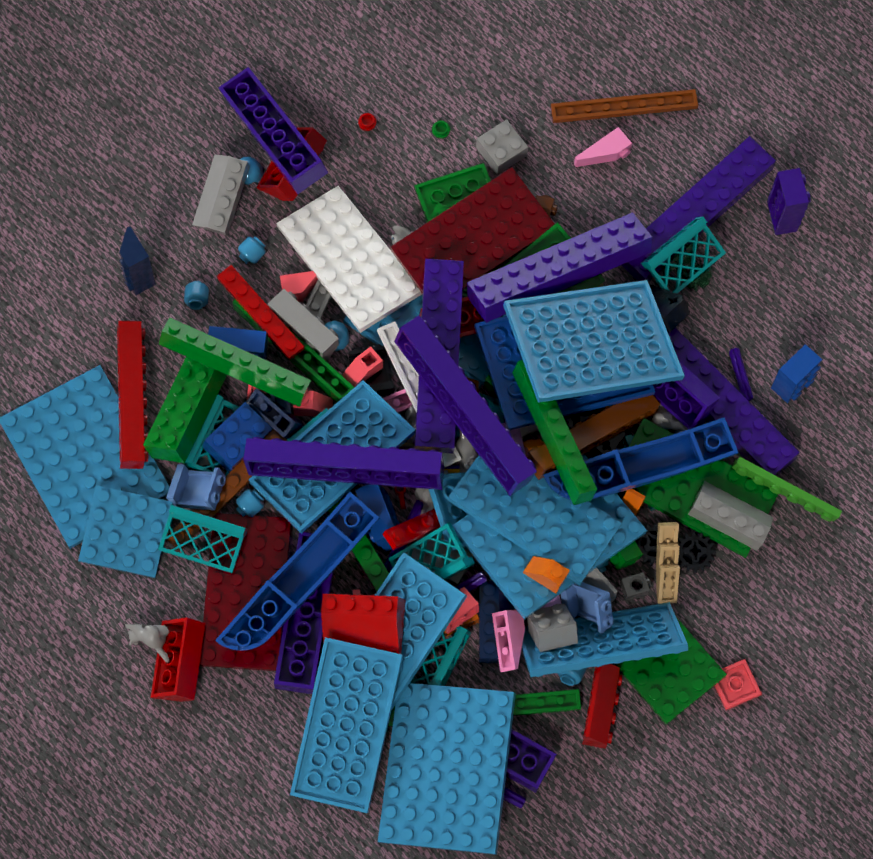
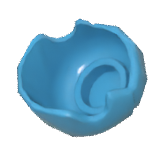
[240,157,263,185]
[325,320,350,351]

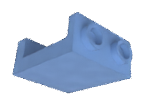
[166,464,226,510]
[561,582,614,633]

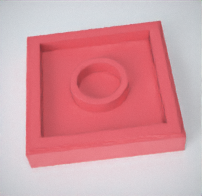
[714,659,762,710]

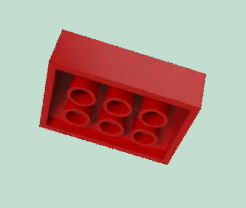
[321,594,406,654]

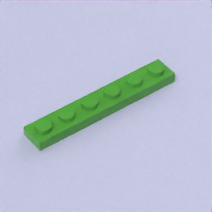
[731,457,842,522]

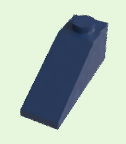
[246,388,305,439]

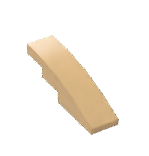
[656,522,680,604]

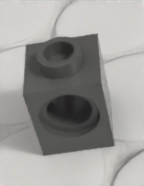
[620,572,651,601]

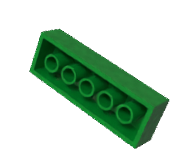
[143,357,227,463]

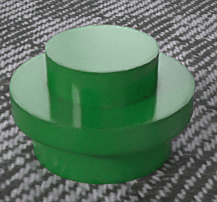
[432,121,450,139]

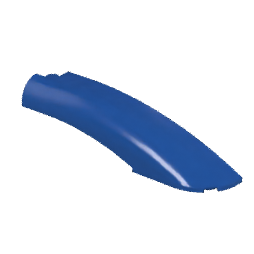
[543,417,739,500]
[215,492,380,651]

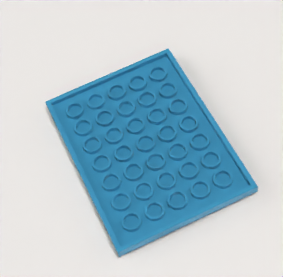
[503,280,685,403]
[0,365,170,549]
[452,454,647,619]
[378,683,516,855]

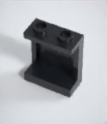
[348,344,394,396]

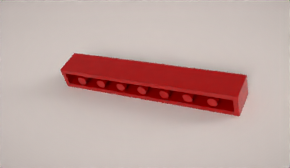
[117,321,148,469]

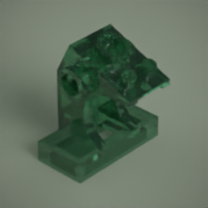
[662,243,713,292]

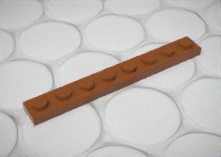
[550,89,698,123]
[167,429,287,552]

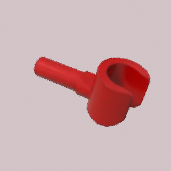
[394,486,406,509]

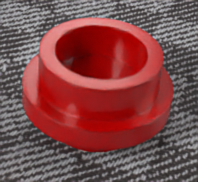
[358,113,376,131]

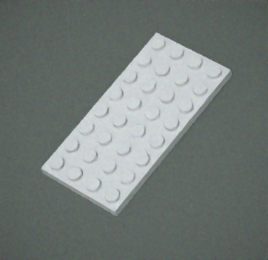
[276,186,422,333]

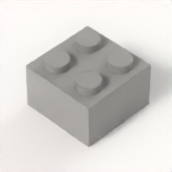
[476,119,528,175]
[527,603,578,652]

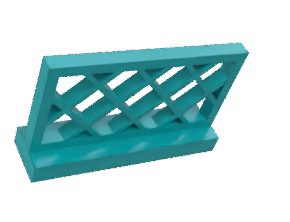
[641,216,726,294]
[183,395,239,476]
[158,505,248,573]
[388,522,475,581]
[410,626,471,686]

